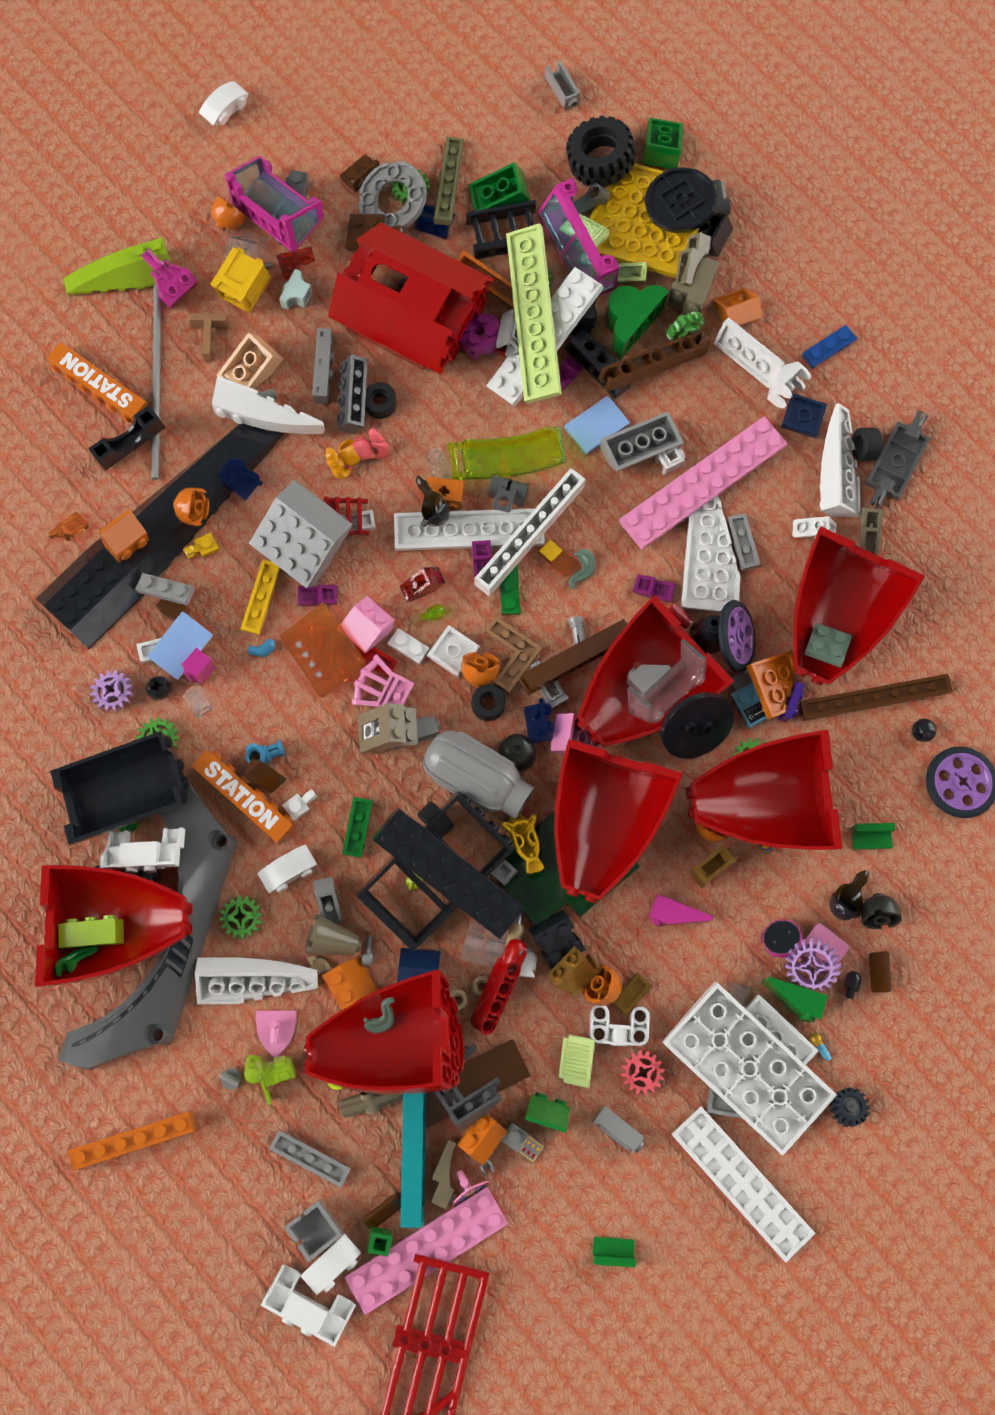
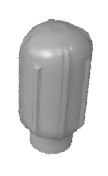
[422,730,535,819]

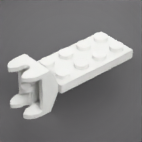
[713,317,811,408]

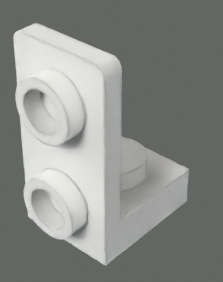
[792,516,837,538]

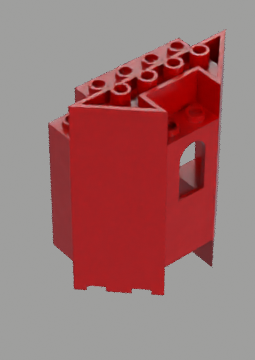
[328,222,494,375]

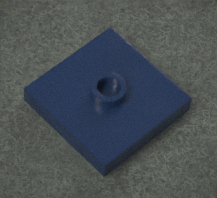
[781,393,827,439]

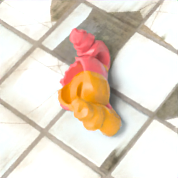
[325,428,390,479]

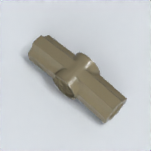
[339,1092,403,1118]

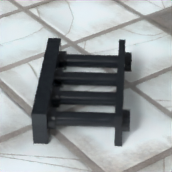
[466,200,545,259]

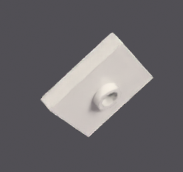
[427,625,480,677]

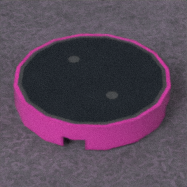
[762,919,803,958]

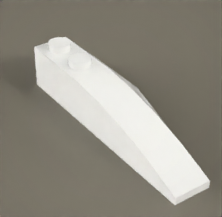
[212,376,325,434]
[820,403,861,518]
[195,957,318,1004]

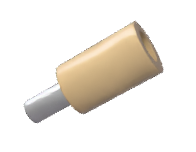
[505,912,525,947]

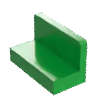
[851,823,895,850]
[592,1237,636,1268]

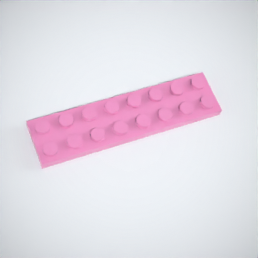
[344,1187,508,1315]

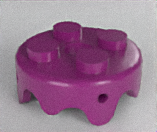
[459,313,503,360]

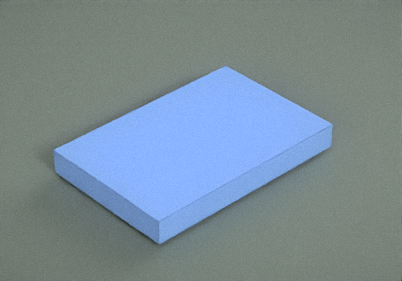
[564,396,630,455]
[147,611,213,680]

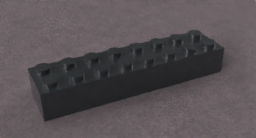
[372,806,525,939]

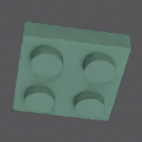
[804,623,852,668]

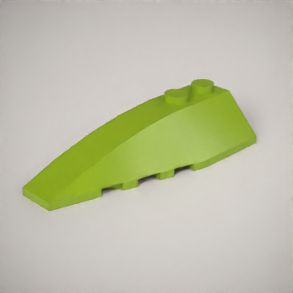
[63,237,172,295]

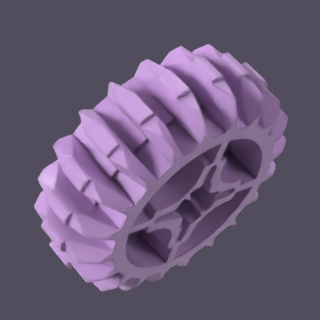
[785,938,841,992]

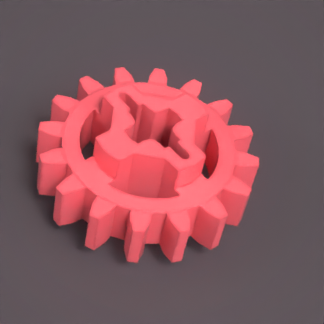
[620,1050,665,1095]

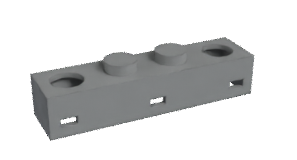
[312,328,335,404]

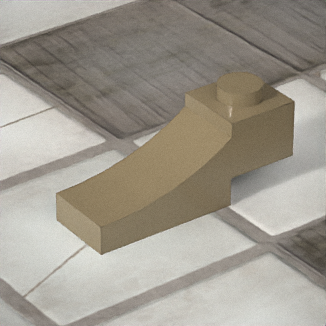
[675,232,711,286]
[859,507,883,555]
[431,1139,457,1209]

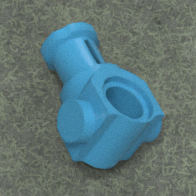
[245,740,286,765]

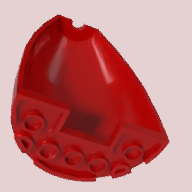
[792,526,925,686]
[577,595,734,747]
[685,730,843,850]
[554,739,683,903]
[35,865,193,987]
[303,969,465,1094]

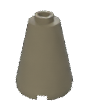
[304,914,362,955]

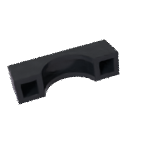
[88,405,166,470]

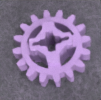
[90,670,134,712]

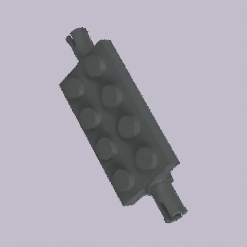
[865,410,931,508]

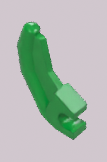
[55,945,98,976]

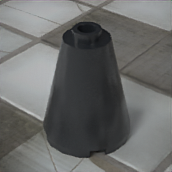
[689,615,721,654]

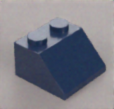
[397,948,441,982]

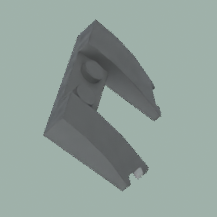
[434,1043,502,1133]

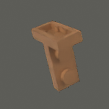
[189,313,229,362]

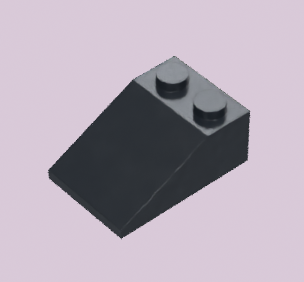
[698,213,733,257]

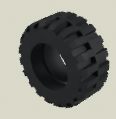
[566,116,636,187]

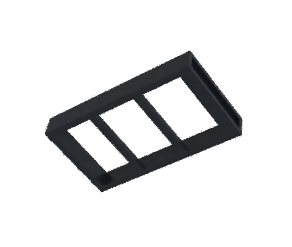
[356,792,514,952]

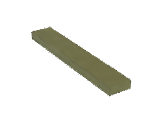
[434,137,464,226]

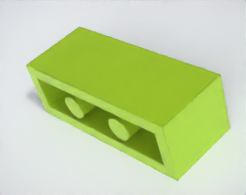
[58,915,124,949]

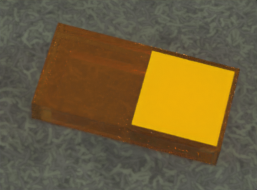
[538,538,578,577]

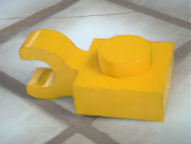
[184,532,220,559]

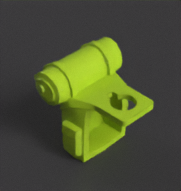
[244,1054,296,1105]

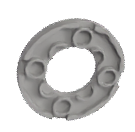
[359,161,427,229]

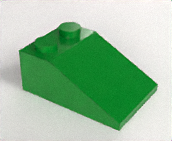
[642,117,683,170]
[468,162,531,211]
[761,977,828,1023]
[524,1092,571,1133]

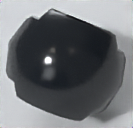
[146,676,170,700]
[912,718,936,742]

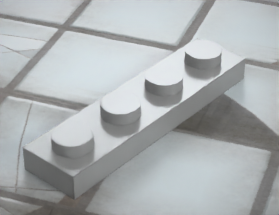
[269,1130,351,1188]

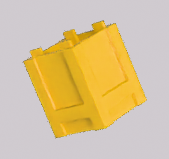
[211,247,272,314]

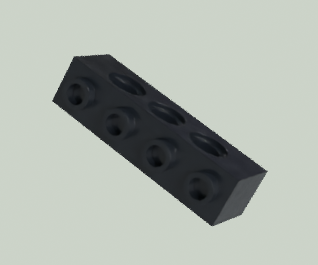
[565,329,632,399]

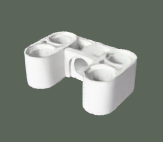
[589,1005,650,1046]

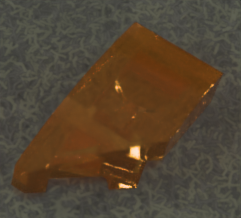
[48,511,89,541]

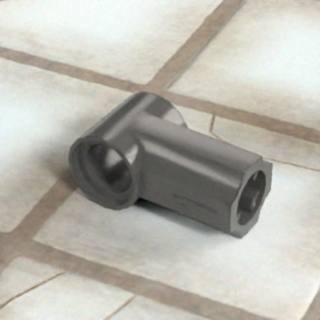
[713,179,731,215]
[573,183,610,215]

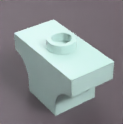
[279,269,312,310]

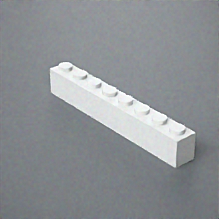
[475,468,586,596]

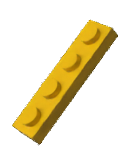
[240,559,281,636]

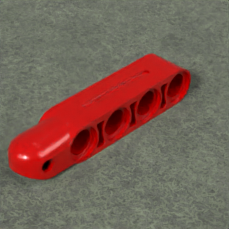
[470,938,527,1035]

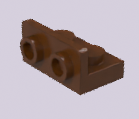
[340,154,380,193]

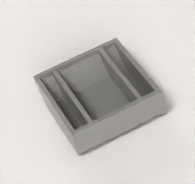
[249,480,353,588]

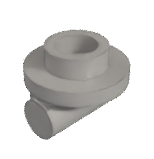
[219,1069,242,1089]

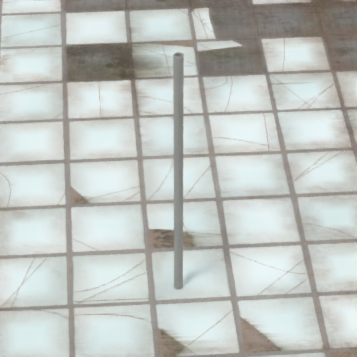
[152,284,161,480]

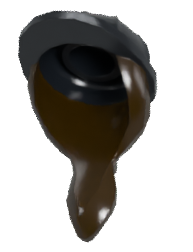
[416,475,450,527]
[829,870,869,921]

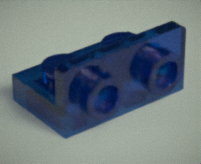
[414,204,456,239]
[216,458,263,500]
[524,698,554,744]

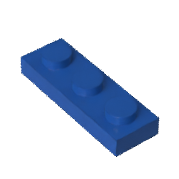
[802,325,857,369]

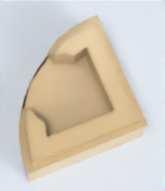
[307,956,332,975]

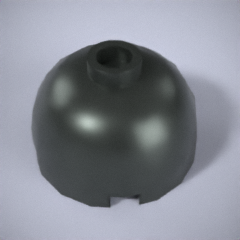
[498,734,536,773]
[861,893,902,929]

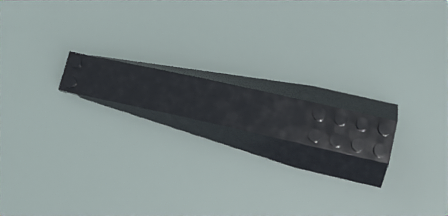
[36,423,285,649]

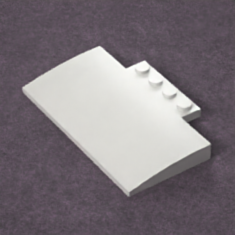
[662,981,837,1156]

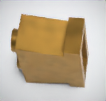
[689,845,736,888]
[547,946,602,998]

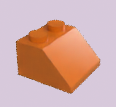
[712,288,763,326]
[99,509,149,563]
[322,956,378,1010]
[456,1114,508,1165]

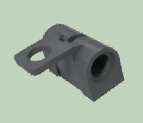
[488,475,529,513]

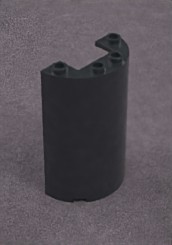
[50,731,190,845]

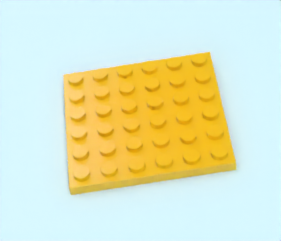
[578,163,716,278]

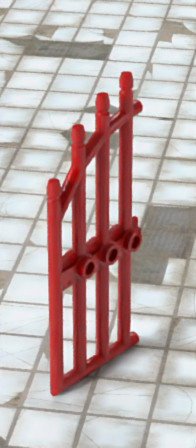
[381,1254,490,1415]

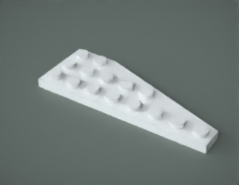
[681,496,741,613]

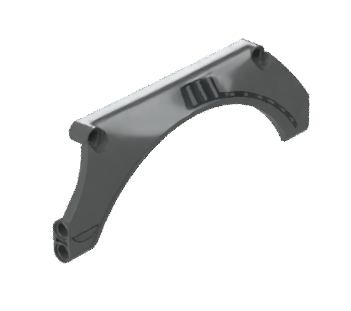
[58,783,237,1071]

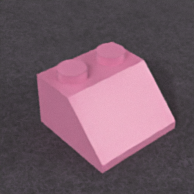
[338,596,395,653]
[550,713,595,756]

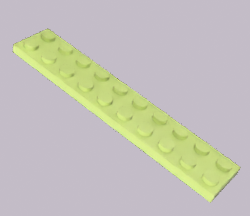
[506,223,562,404]

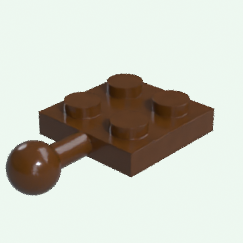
[345,214,405,251]

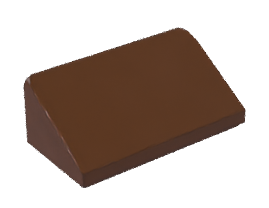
[243,758,287,793]
[869,951,891,993]
[362,1193,401,1229]

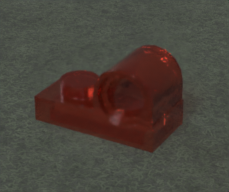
[277,246,315,280]

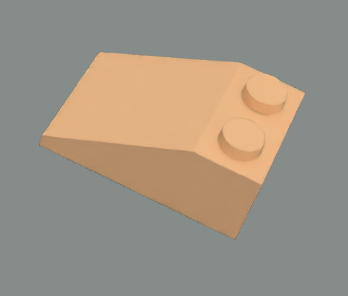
[217,332,283,389]

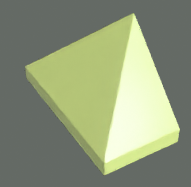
[617,262,647,284]

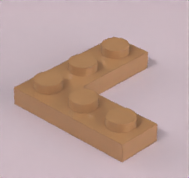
[485,616,542,694]

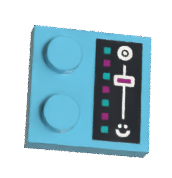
[730,682,767,728]

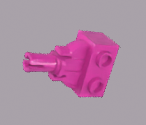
[141,249,198,309]

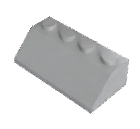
[600,411,684,472]

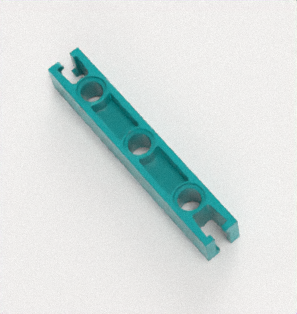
[401,1093,427,1228]

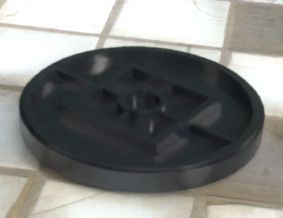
[645,167,717,233]
[660,692,734,759]

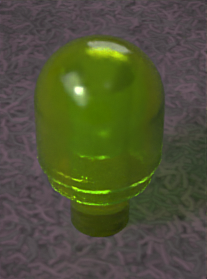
[419,604,446,622]

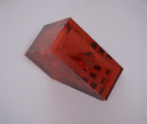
[400,567,445,602]

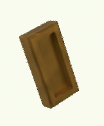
[612,972,652,1016]

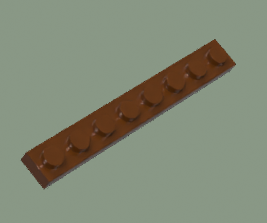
[799,674,953,721]

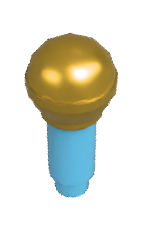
[808,1032,832,1061]

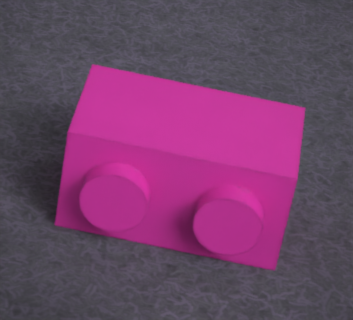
[181,647,216,685]

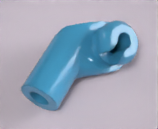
[248,639,276,657]

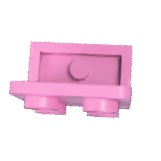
[798,923,849,977]

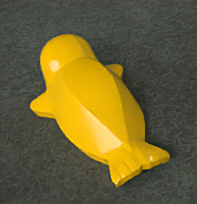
[501,814,544,874]

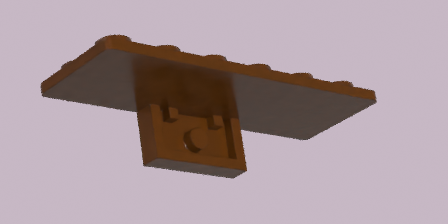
[426,1039,530,1128]

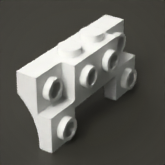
[100,827,185,874]
[261,1264,356,1347]

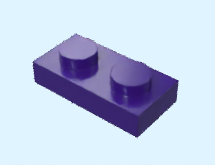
[778,681,805,722]

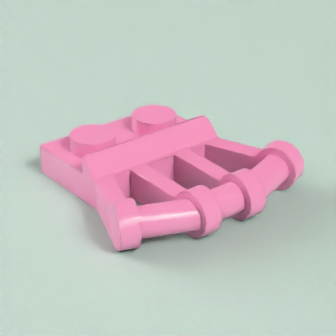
[352,654,414,707]

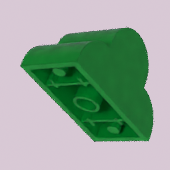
[605,285,669,360]

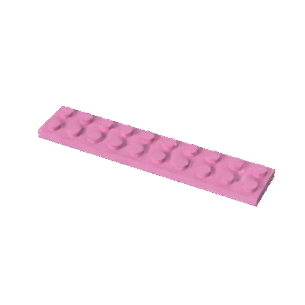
[619,416,787,550]

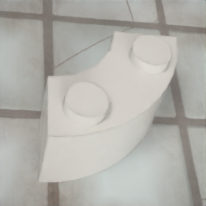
[199,81,249,125]
[257,845,317,894]
[301,1234,361,1295]

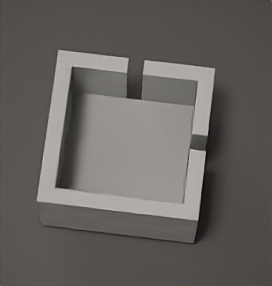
[284,1199,345,1262]

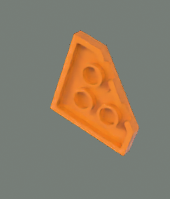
[746,650,795,720]

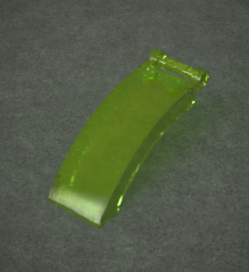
[447,427,566,480]

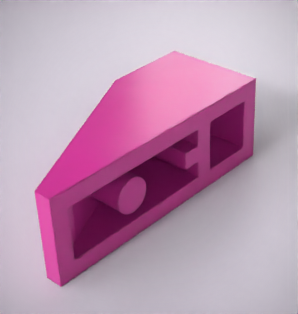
[648,894,713,927]

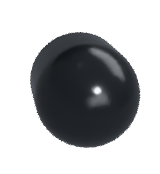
[844,971,862,1000]

